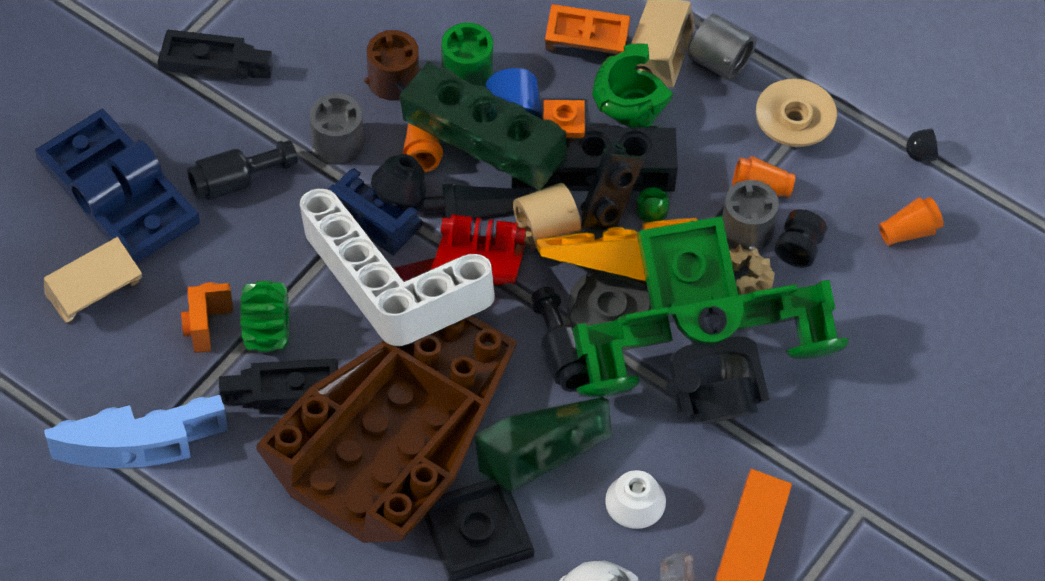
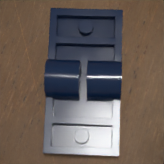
[35,108,200,264]

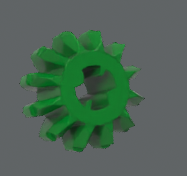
[240,280,290,352]

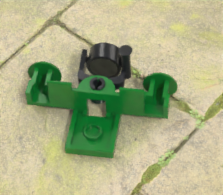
[573,216,849,425]

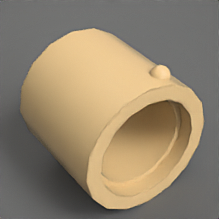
[513,183,581,250]

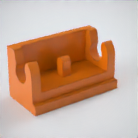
[545,4,630,55]

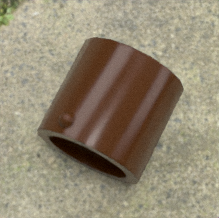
[364,30,422,101]

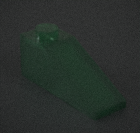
[474,397,612,492]

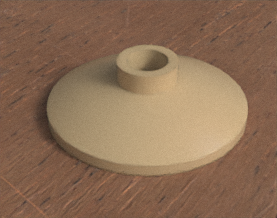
[756,79,837,147]

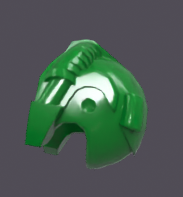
[592,43,673,127]

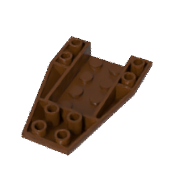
[256,315,517,543]

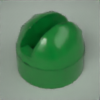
[636,187,669,222]

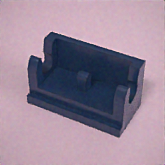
[328,168,422,256]

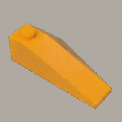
[536,217,697,281]

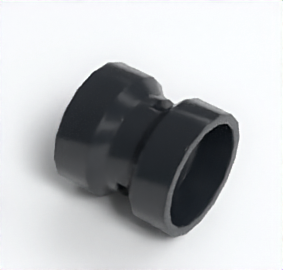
[774,209,827,268]

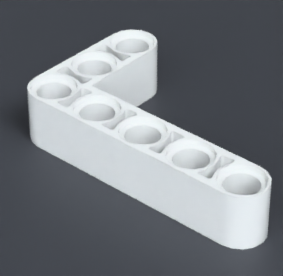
[300,189,495,346]

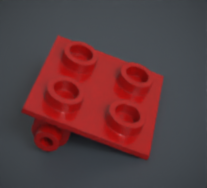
[431,214,526,285]

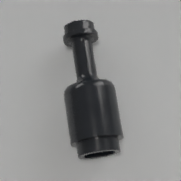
[187,140,298,200]
[531,287,590,392]

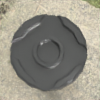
[567,270,652,326]

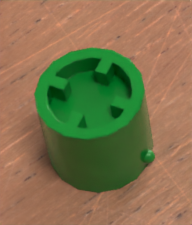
[441,22,493,93]

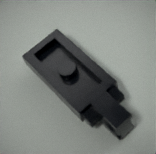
[158,29,273,80]
[219,358,338,409]

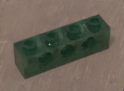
[400,62,567,190]

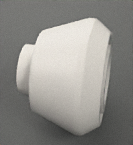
[605,470,666,529]

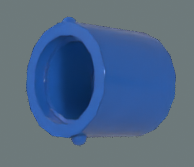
[486,68,543,138]

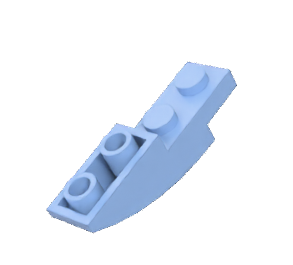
[44,395,228,468]

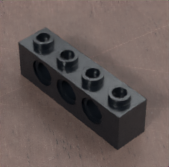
[511,125,678,191]

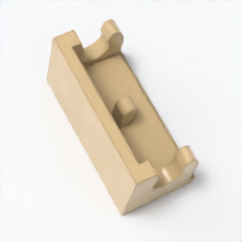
[631,0,695,88]
[44,237,142,323]

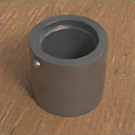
[688,13,757,81]
[310,93,364,165]
[722,180,779,251]

